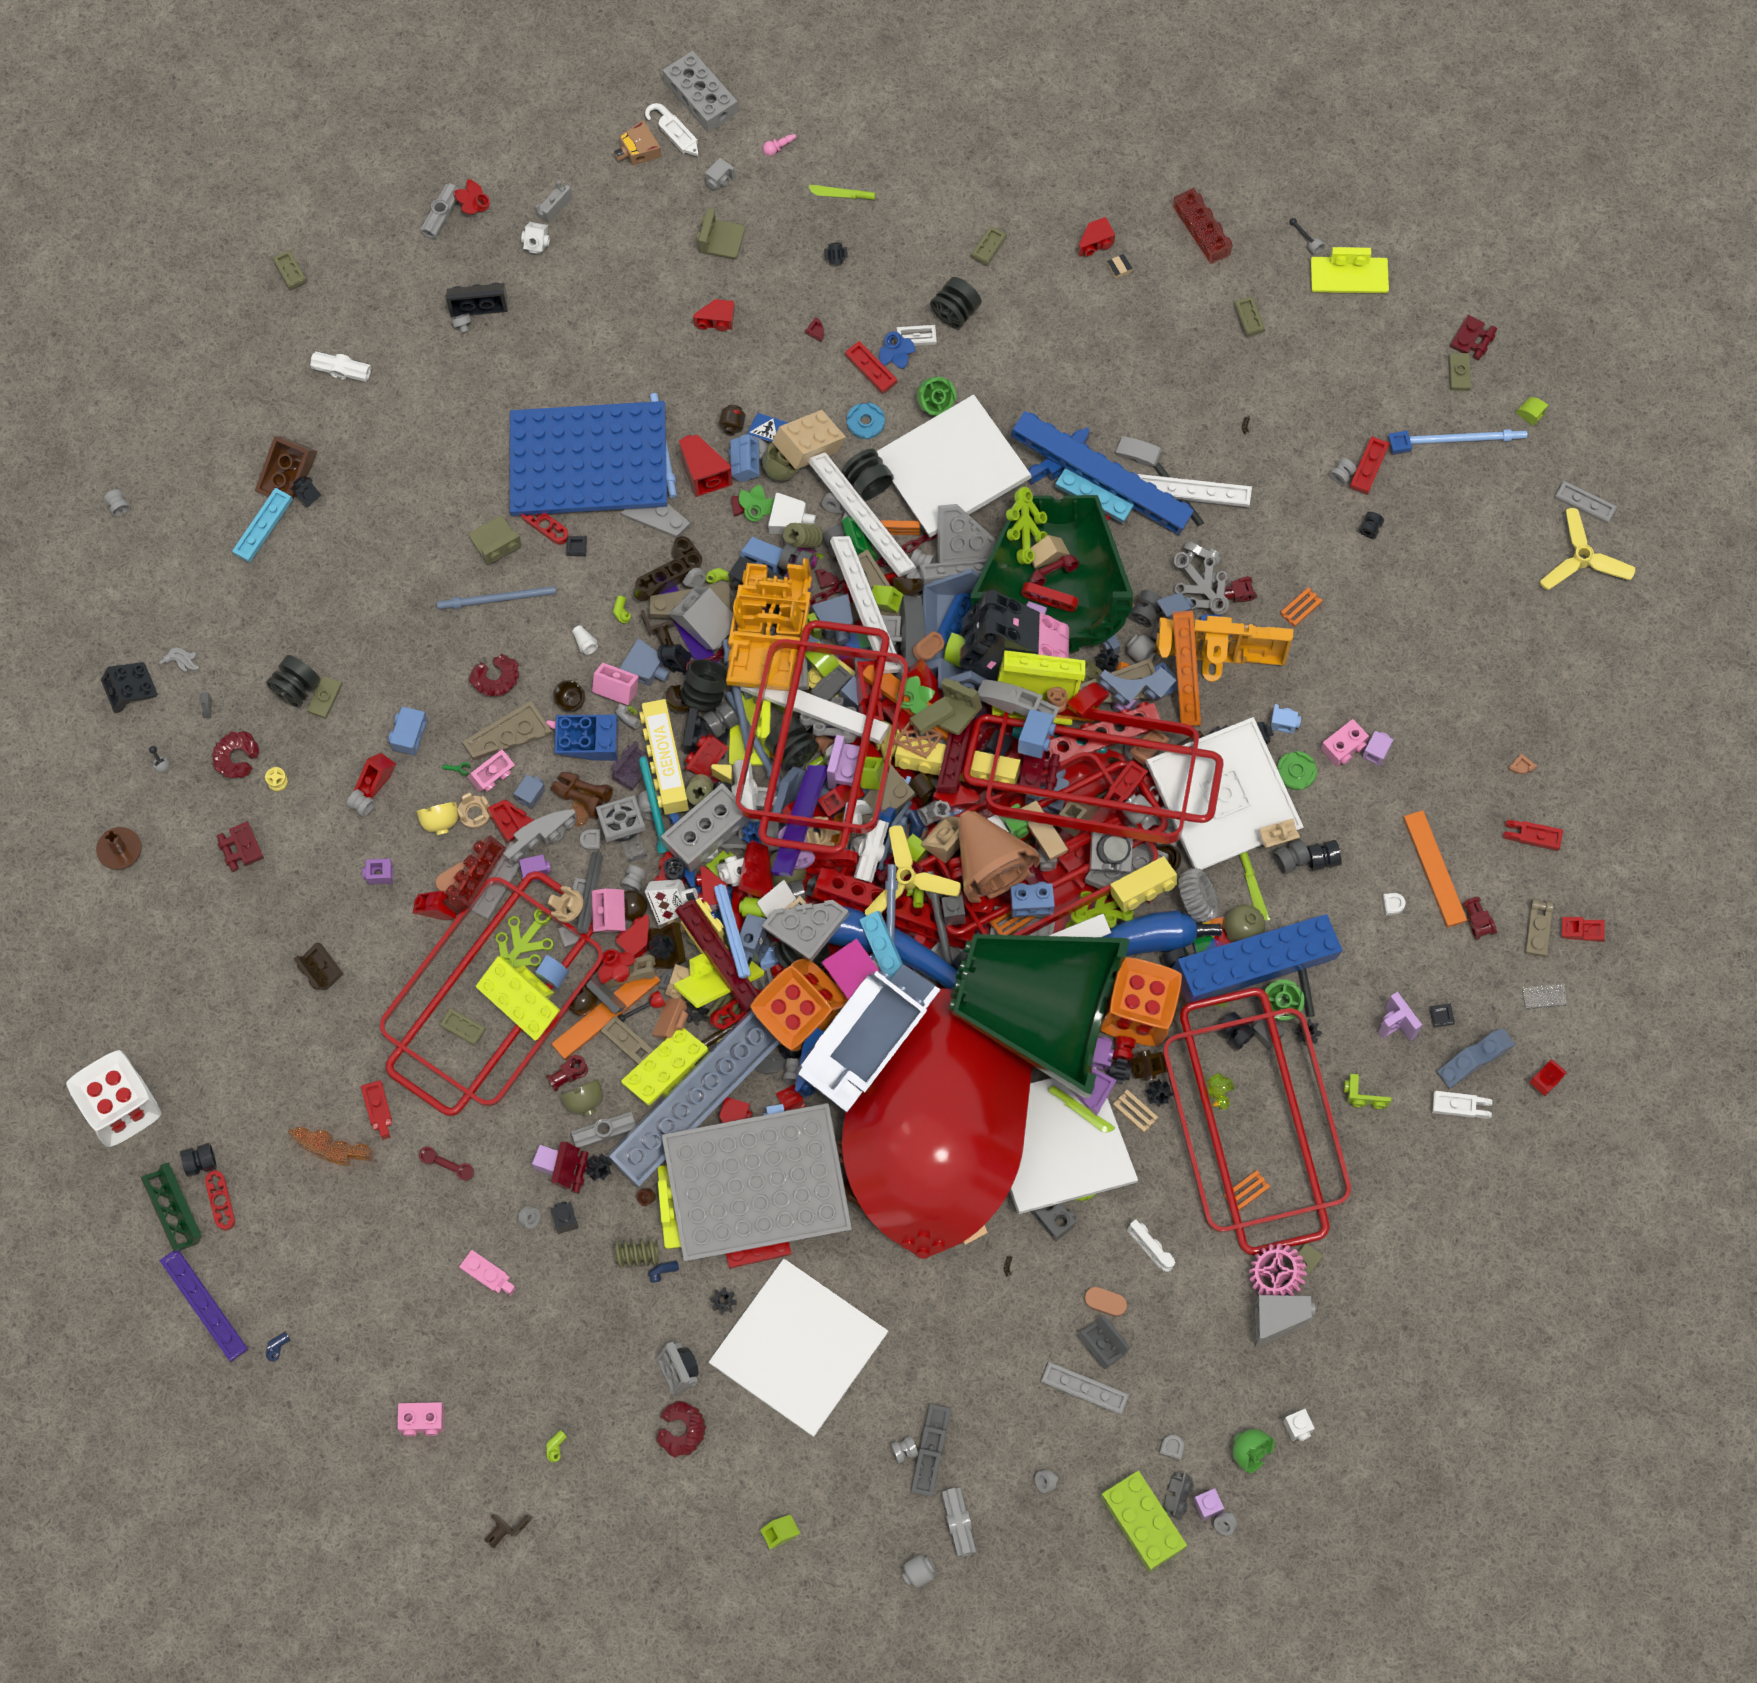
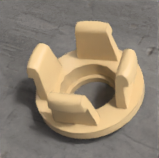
[457,793,490,828]
[806,816,840,846]
[548,886,583,923]

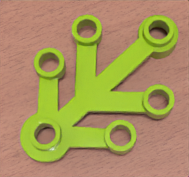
[1006,487,1048,565]
[1071,888,1134,928]
[496,909,554,969]

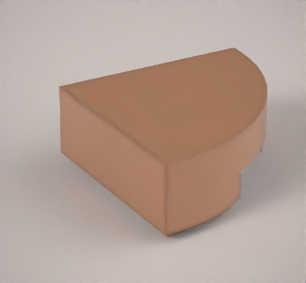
[1508,753,1537,774]

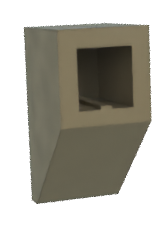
[1059,802,1099,836]

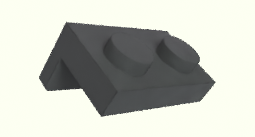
[1078,1315,1130,1369]

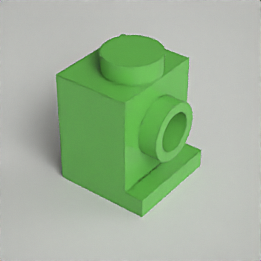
[1000,803,1029,839]

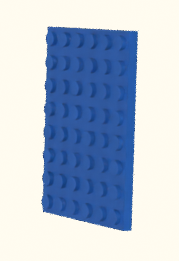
[510,401,668,516]

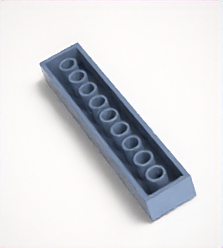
[606,1009,780,1186]

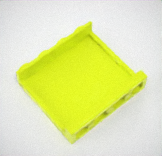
[992,650,1085,725]

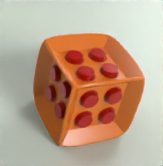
[1100,957,1182,1046]
[750,958,847,1051]

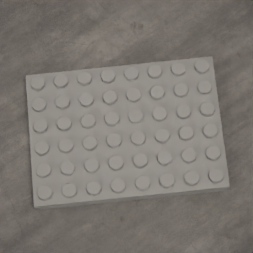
[662,1103,852,1261]

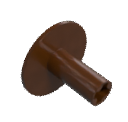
[96,827,141,870]

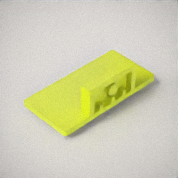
[1311,247,1389,293]
[729,690,771,766]
[674,945,764,1008]
[476,956,560,1041]
[621,1028,708,1106]
[658,1165,681,1249]

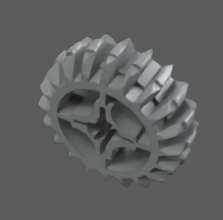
[1178,868,1219,923]

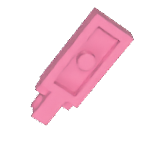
[459,1250,516,1296]

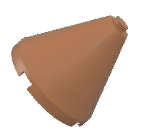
[958,810,1041,903]

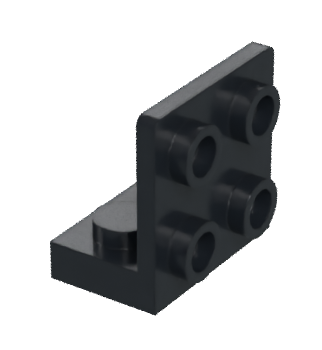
[101,662,158,713]
[683,708,729,759]

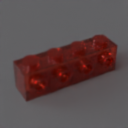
[1173,188,1233,264]
[442,835,506,915]

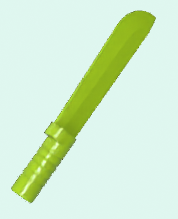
[809,185,876,200]
[1240,852,1270,921]
[1048,1085,1115,1133]

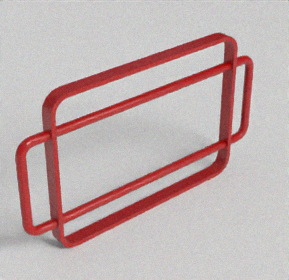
[736,620,908,854]
[962,701,1224,844]
[918,752,1168,936]
[380,871,603,1116]
[1163,988,1351,1255]

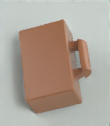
[652,999,689,1040]

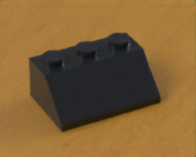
[446,282,508,317]

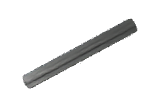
[576,851,603,934]

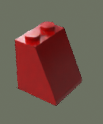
[679,434,733,497]

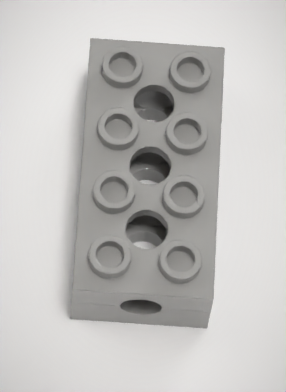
[663,51,738,133]
[661,783,751,873]

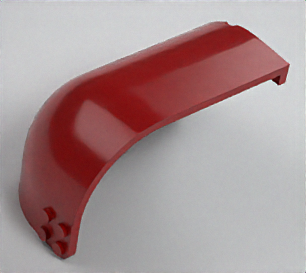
[842,988,1032,1259]

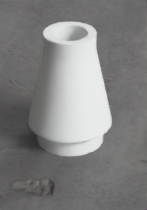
[572,625,598,655]

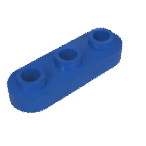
[938,593,972,645]

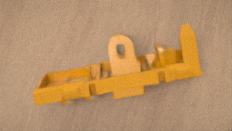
[726,558,812,691]
[1155,616,1293,682]

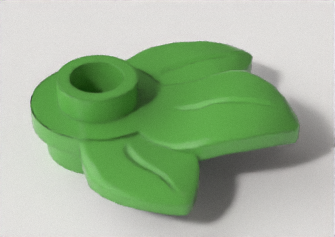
[739,485,774,522]
[896,676,935,715]

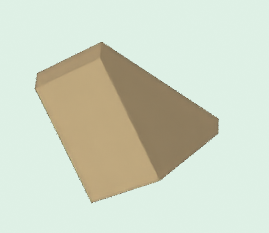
[1030,535,1070,569]

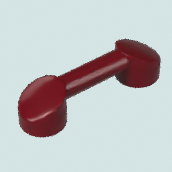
[1030,555,1080,586]
[419,1146,475,1181]

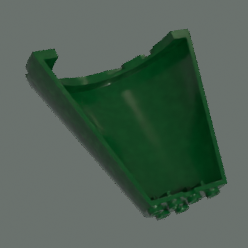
[971,495,1133,653]
[948,934,1130,1098]

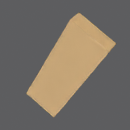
[1021,801,1068,861]

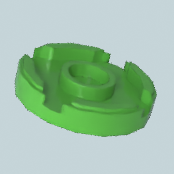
[1277,751,1317,790]

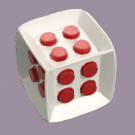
[66,1050,162,1147]

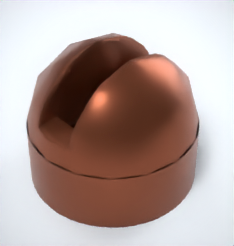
[637,1188,656,1206]

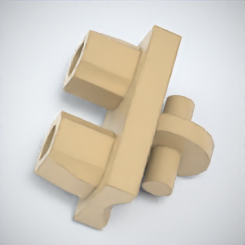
[1258,818,1300,849]

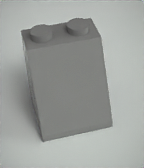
[669,586,738,650]
[1255,1295,1315,1347]

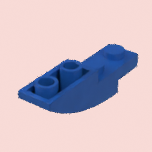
[1027,427,1090,485]

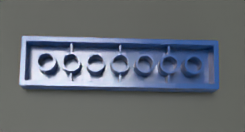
[1172,914,1343,1004]

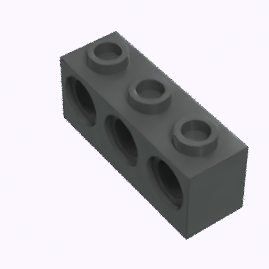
[1030,1203,1076,1242]

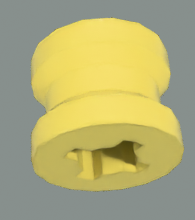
[265,767,288,791]

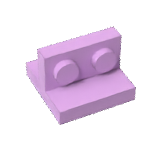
[827,735,860,789]
[1378,992,1422,1041]

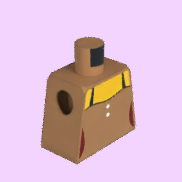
[613,120,661,165]

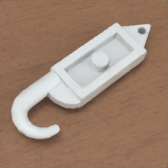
[645,103,698,156]

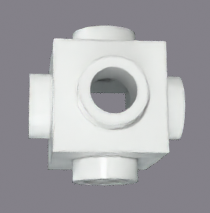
[521,222,550,253]
[717,855,744,887]

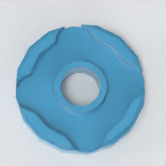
[847,403,885,439]

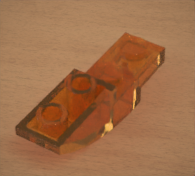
[288,1127,373,1166]

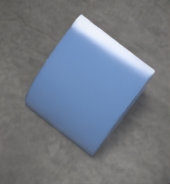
[536,955,569,989]

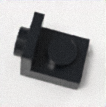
[290,476,321,507]

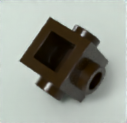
[1130,1050,1167,1081]

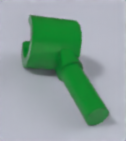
[442,762,471,776]

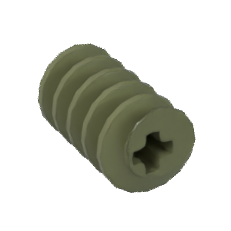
[783,522,823,549]
[686,774,713,805]
[615,1239,659,1268]

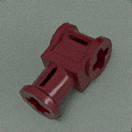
[1215,576,1257,604]
[1463,897,1497,940]
[546,1055,588,1092]

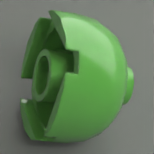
[916,376,957,416]
[1265,979,1304,1022]
[1232,1429,1275,1473]

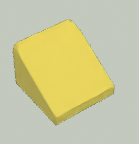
[711,764,733,784]

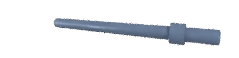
[437,586,556,609]
[722,639,754,753]
[725,691,781,790]
[885,864,898,943]

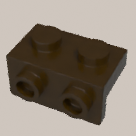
[649,922,686,969]
[294,943,344,990]

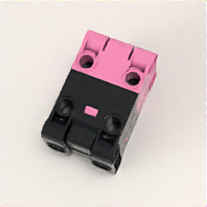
[960,590,1069,681]

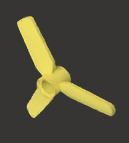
[1540,508,1635,590]
[865,825,961,916]

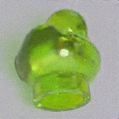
[1207,1073,1234,1110]

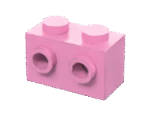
[592,662,639,705]
[1321,719,1369,767]
[467,749,514,793]
[592,888,625,933]
[398,1402,444,1437]

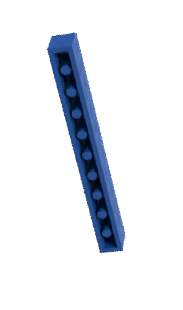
[1011,411,1194,536]

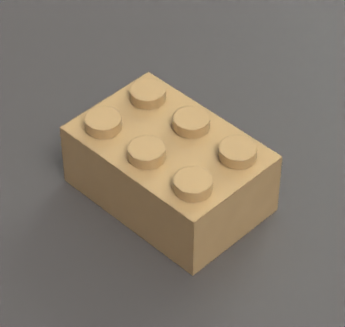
[772,410,846,469]

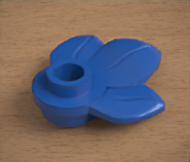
[879,331,916,369]

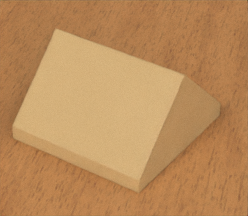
[920,816,960,864]

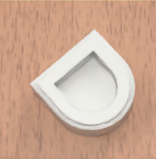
[1383,893,1405,915]

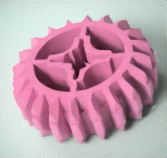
[1249,1244,1307,1296]

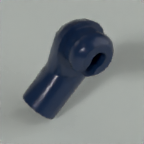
[907,810,925,839]
[648,1261,679,1283]
[266,1331,291,1362]

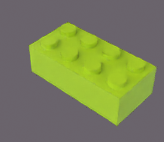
[1101,1470,1187,1572]

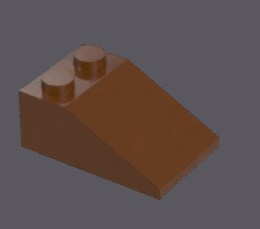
[255,436,317,506]

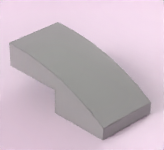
[1116,436,1162,466]

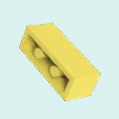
[1110,856,1177,913]

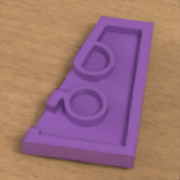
[1071,1067,1116,1116]

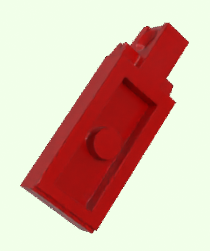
[361,1080,392,1140]

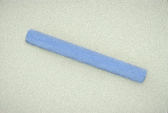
[714,884,750,979]

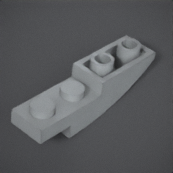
[978,680,1060,722]
[503,809,577,866]

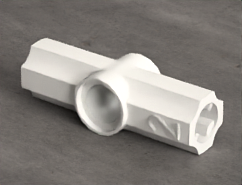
[310,351,371,382]
[732,759,758,810]
[854,818,889,882]

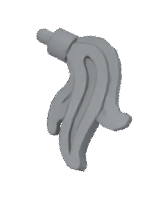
[159,648,200,672]

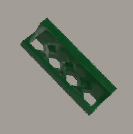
[141,1162,202,1252]

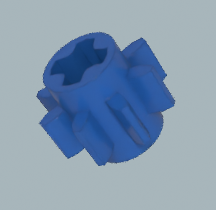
[742,821,761,843]

